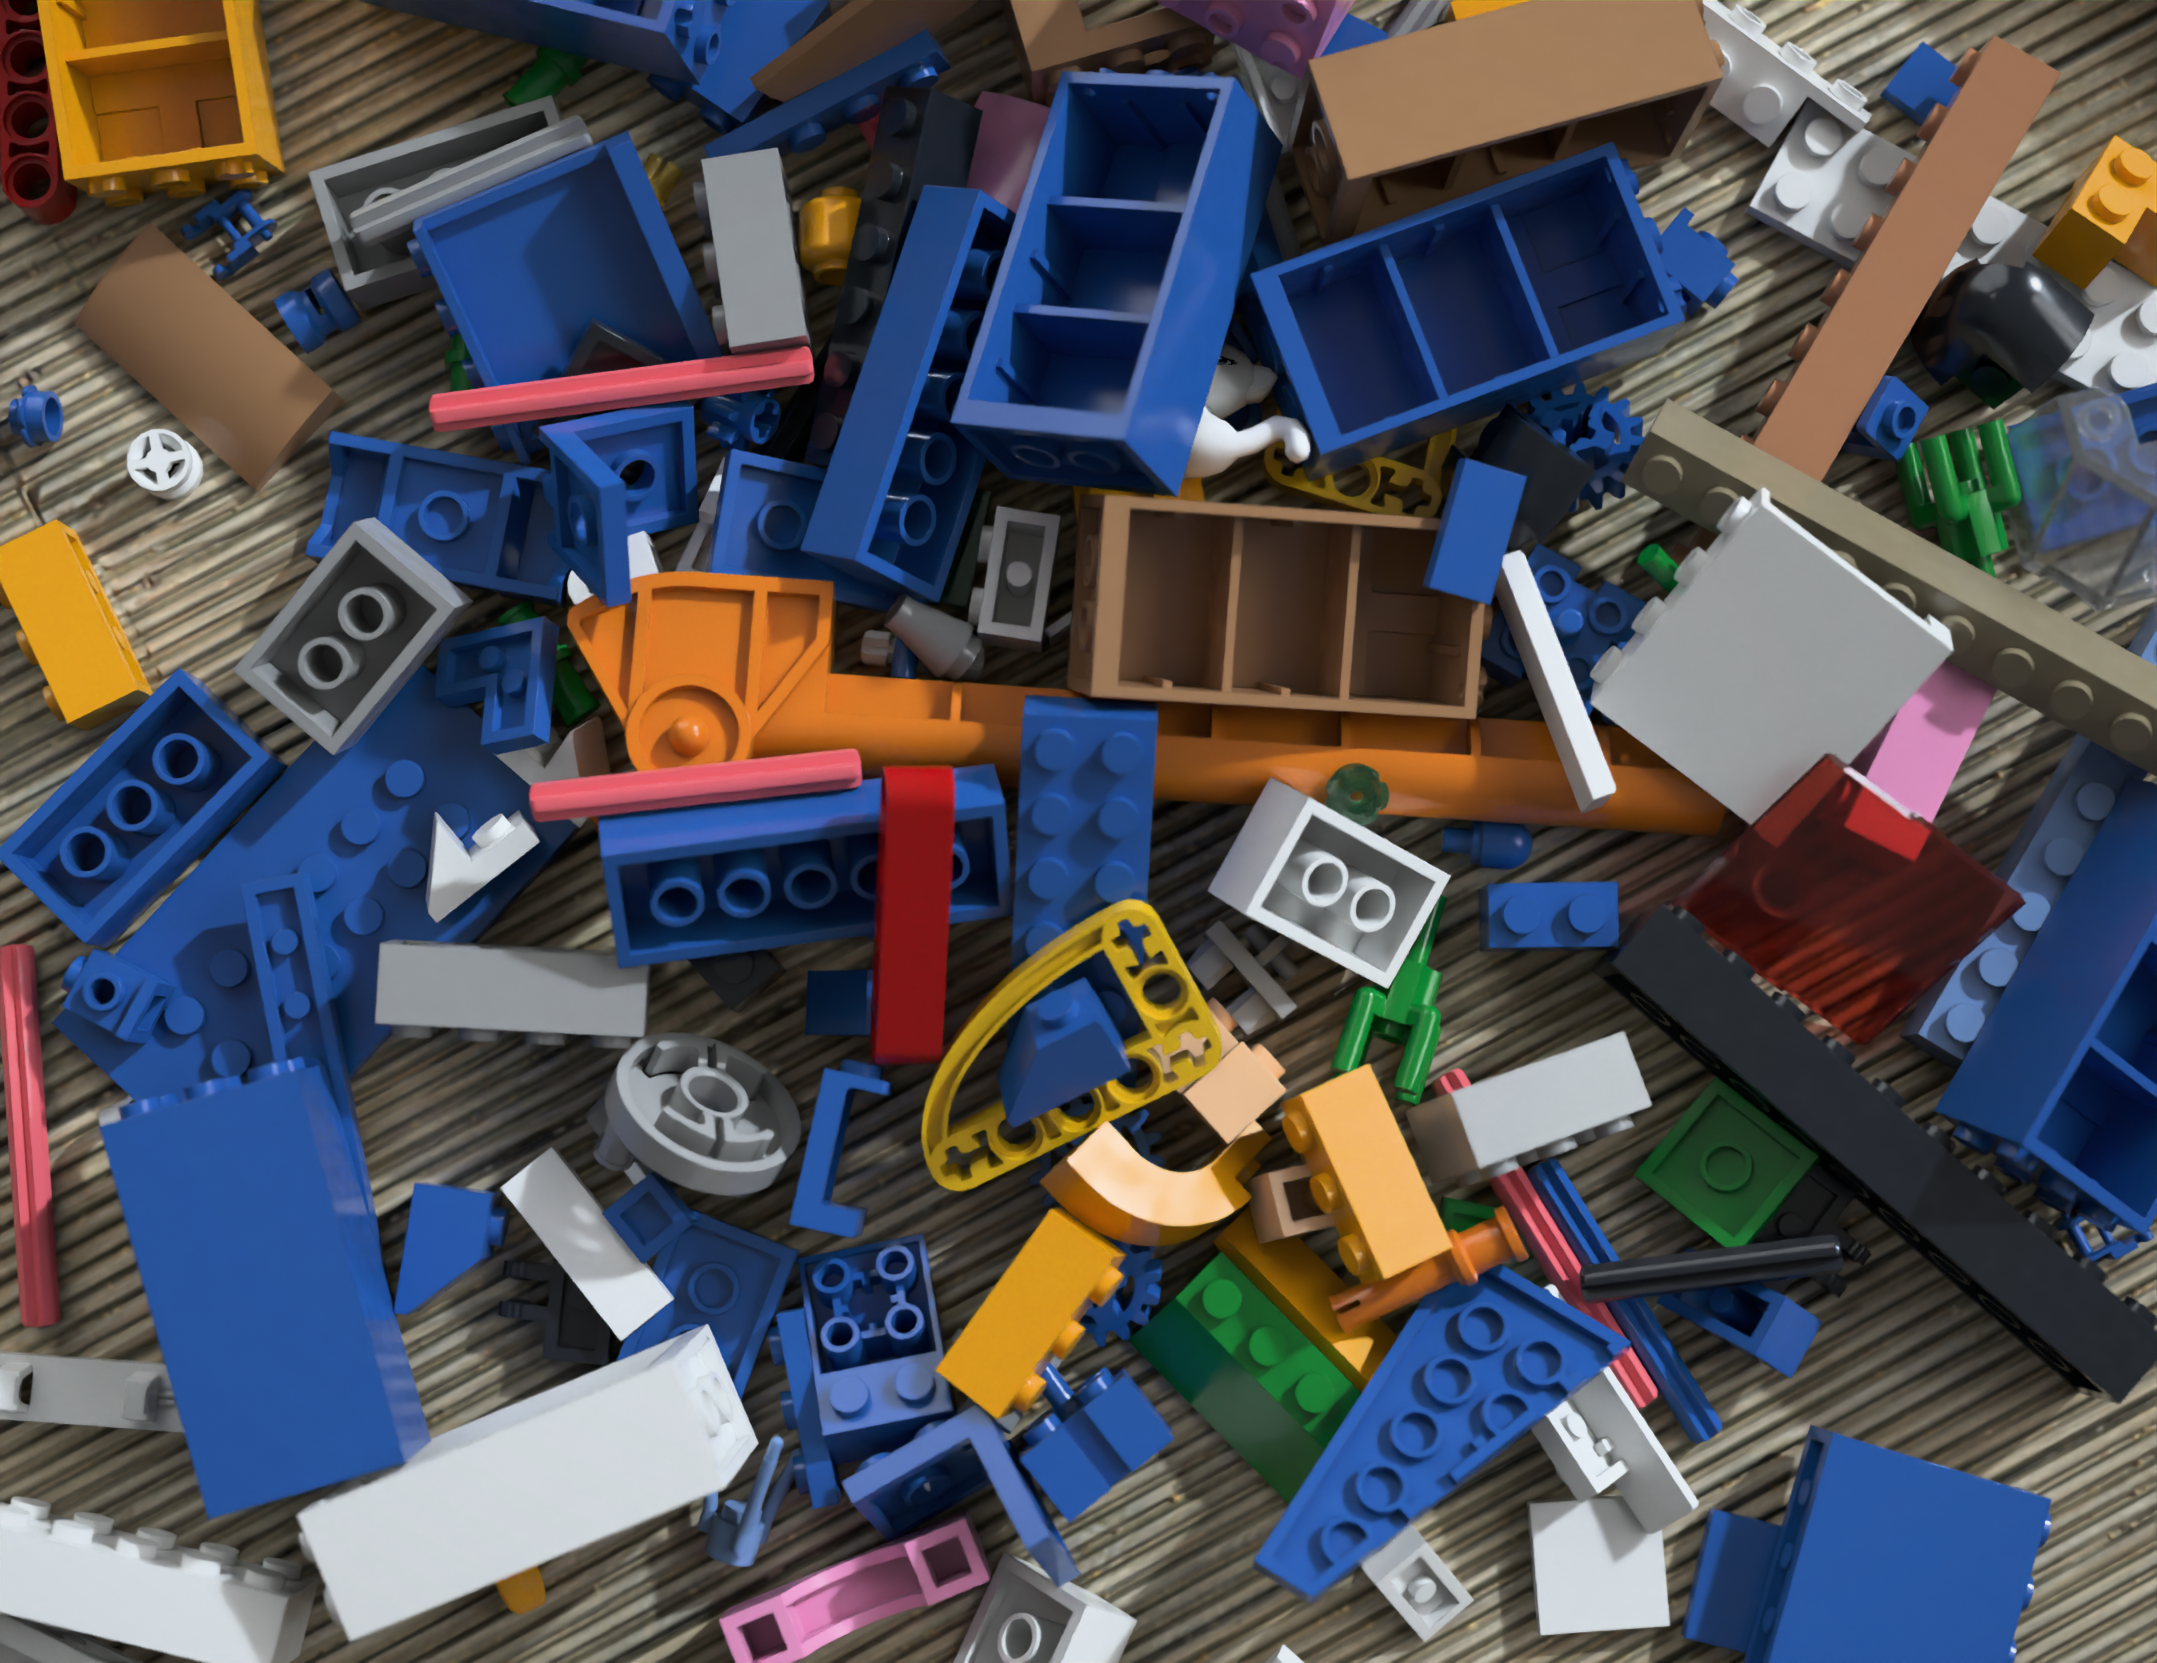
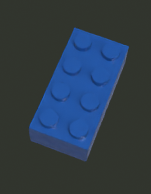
[0,668,288,948]

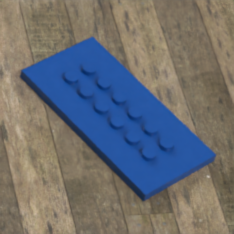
[52,663,585,1103]

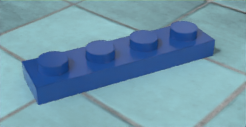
[703,29,951,158]

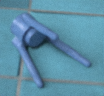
[697,1436,802,1567]

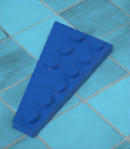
[1253,1264,1632,1605]

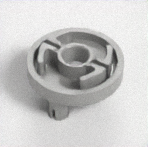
[594,1033,801,1199]

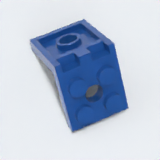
[539,400,699,608]
[842,1404,1081,1587]

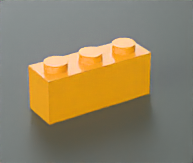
[0,519,153,731]
[1280,1064,1453,1285]
[935,1207,1127,1419]

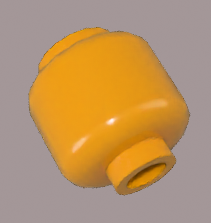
[798,187,862,286]

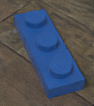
[768,1306,843,1509]

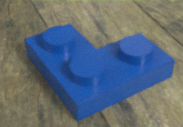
[434,616,559,755]

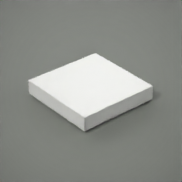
[1527,1494,1670,1635]

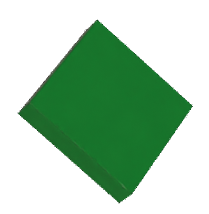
[1634,1076,1820,1248]

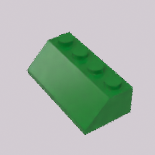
[1127,1249,1362,1505]

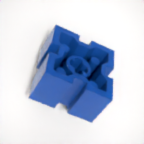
[1480,542,1647,716]
[1020,1363,1174,1523]

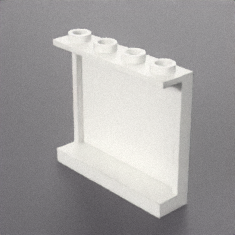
[1590,486,1953,845]

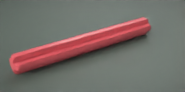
[529,749,862,822]

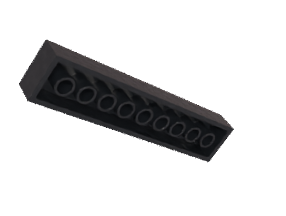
[1591,904,2157,1404]

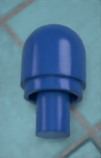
[1442,821,1533,870]

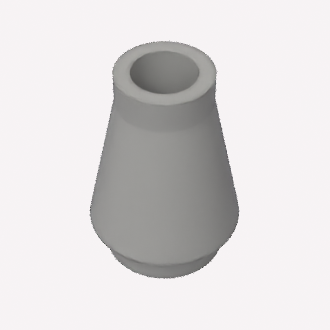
[883,593,982,681]

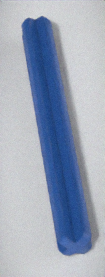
[1526,1157,1722,1444]

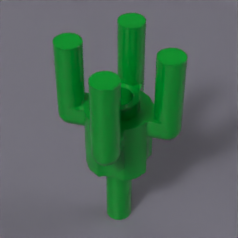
[1894,419,2022,578]
[1330,895,1447,1107]

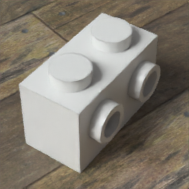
[968,506,1061,653]

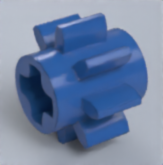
[701,388,781,452]

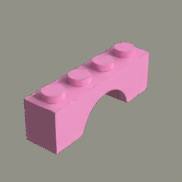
[719,1509,992,1663]

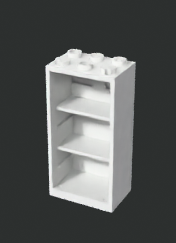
[297,1324,758,1641]

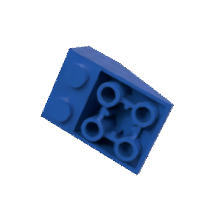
[797,1233,958,1465]

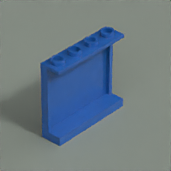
[407,131,724,466]
[1743,1424,2052,1663]

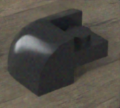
[1910,258,2095,410]
[1440,402,1595,555]

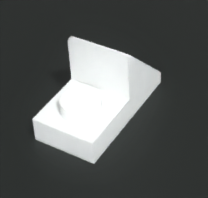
[494,716,611,828]
[426,810,539,923]
[1361,1524,1474,1642]

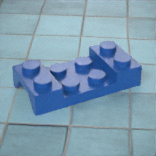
[305,431,572,608]

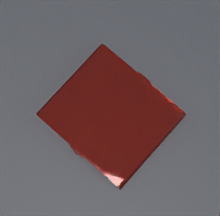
[1671,753,2026,1045]

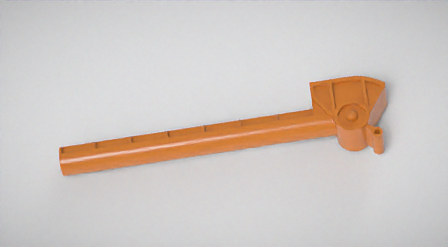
[567,572,1725,837]

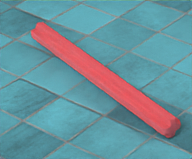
[429,346,815,432]
[0,944,61,1328]
[1431,1068,1659,1410]

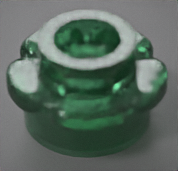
[1325,763,1390,826]

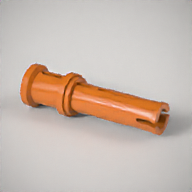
[1329,1205,1529,1335]

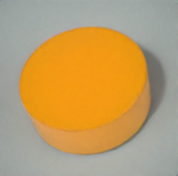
[495,1565,546,1615]

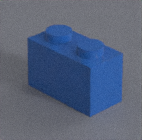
[1478,882,1619,952]

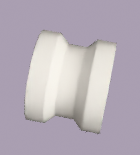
[127,429,203,500]

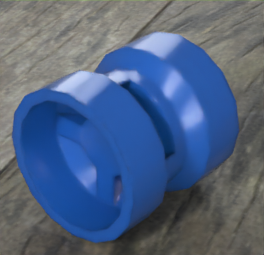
[274,267,362,354]

